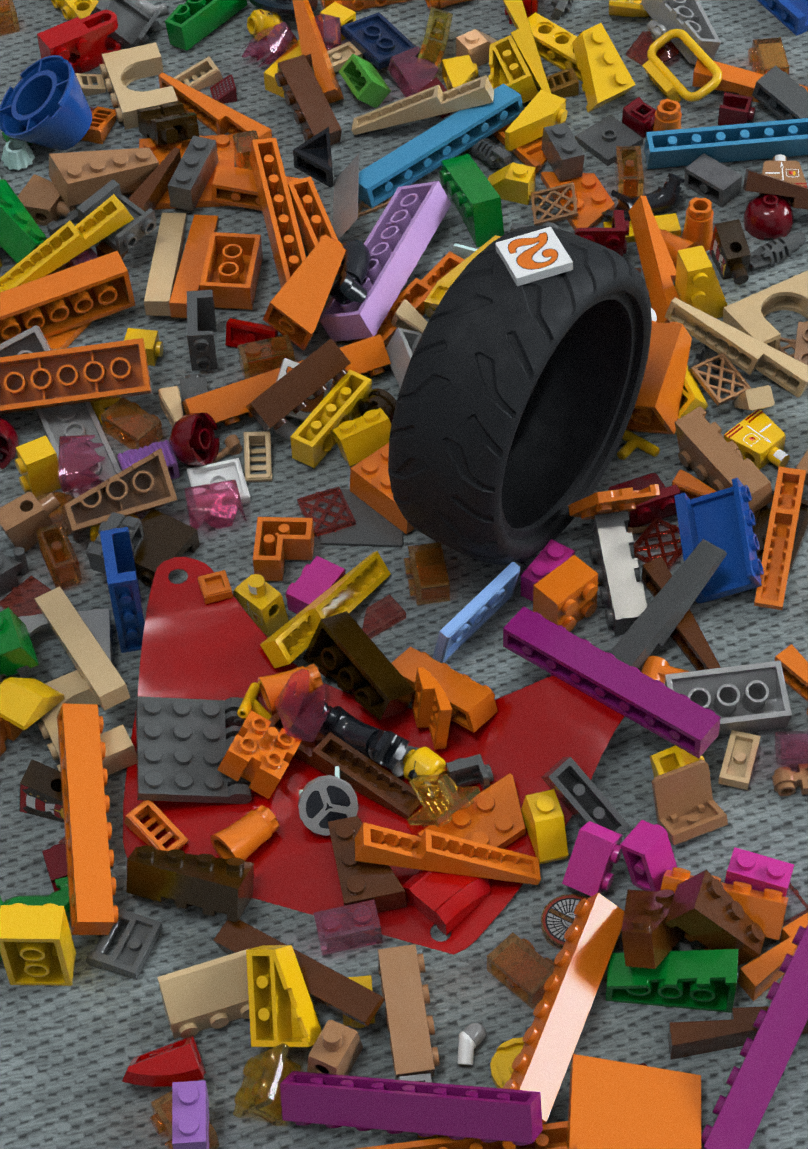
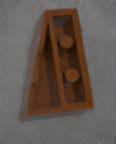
[328,816,407,919]
[665,869,766,966]
[621,889,686,969]

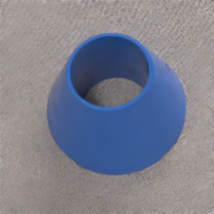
[0,55,92,151]

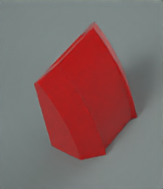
[402,870,491,936]
[122,1035,206,1087]

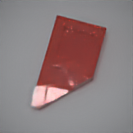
[362,594,406,639]

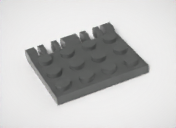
[136,696,252,804]

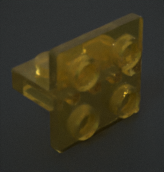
[407,774,481,827]
[233,1043,301,1126]

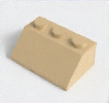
[157,949,250,1039]

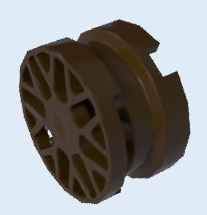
[358,388,396,423]

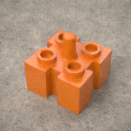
[217,710,303,799]

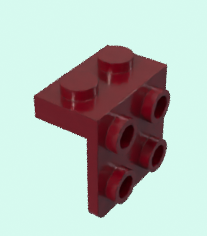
[574,210,629,256]
[608,473,681,527]

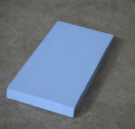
[433,562,520,663]

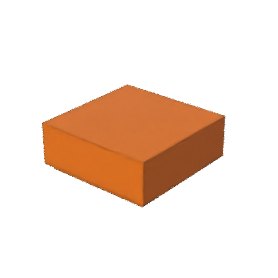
[197,570,233,604]

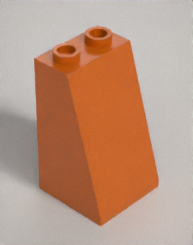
[263,234,346,351]
[626,321,692,434]

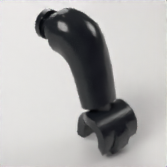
[602,173,685,222]
[329,240,371,305]
[310,700,410,770]

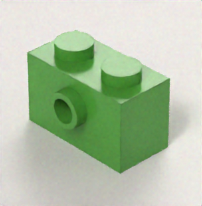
[338,54,391,108]

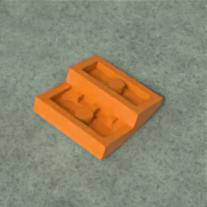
[412,667,452,749]

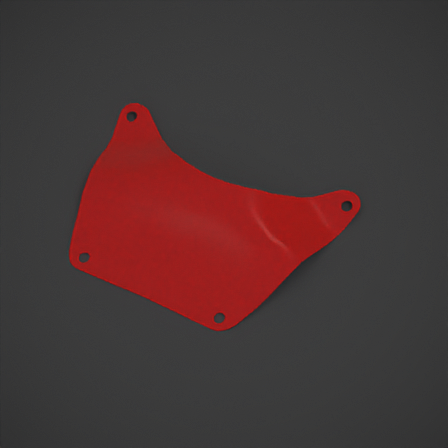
[123,557,625,955]

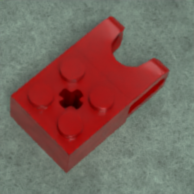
[37,10,122,74]

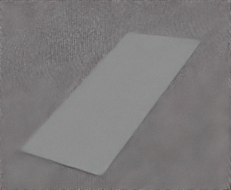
[333,154,359,240]

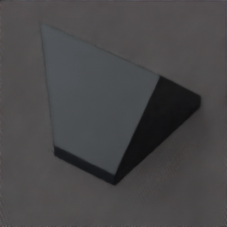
[293,127,334,188]

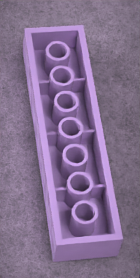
[319,181,451,342]

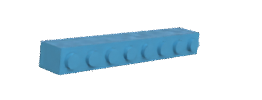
[358,83,524,208]
[644,118,808,169]

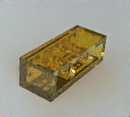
[417,7,453,69]

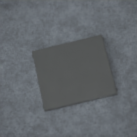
[320,489,404,548]

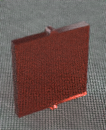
[0,575,51,617]

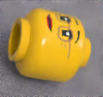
[247,9,283,39]

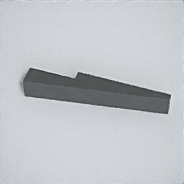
[609,539,727,670]

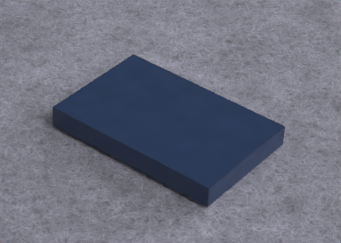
[341,12,418,69]

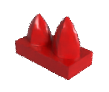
[225,318,278,355]

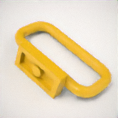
[642,28,722,102]

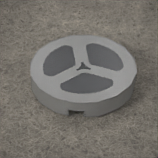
[298,775,359,836]

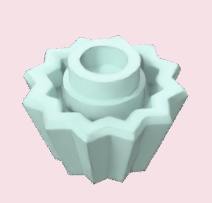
[1,139,35,171]

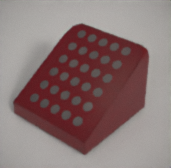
[210,74,237,104]

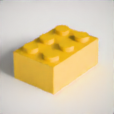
[0,903,76,986]

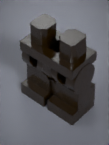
[137,101,199,146]

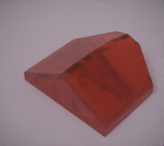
[626,31,679,65]

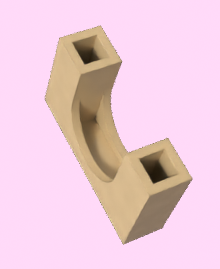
[99,42,178,130]
[723,270,808,350]
[38,670,137,775]

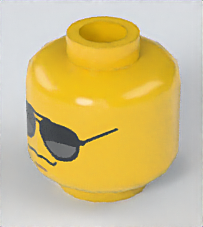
[403,747,447,791]

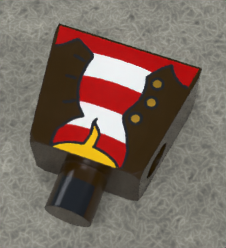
[709,219,751,285]
[19,760,64,823]

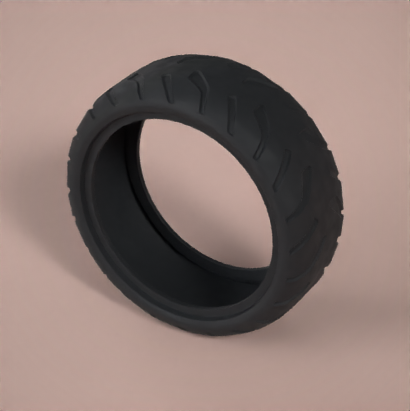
[388,226,652,565]

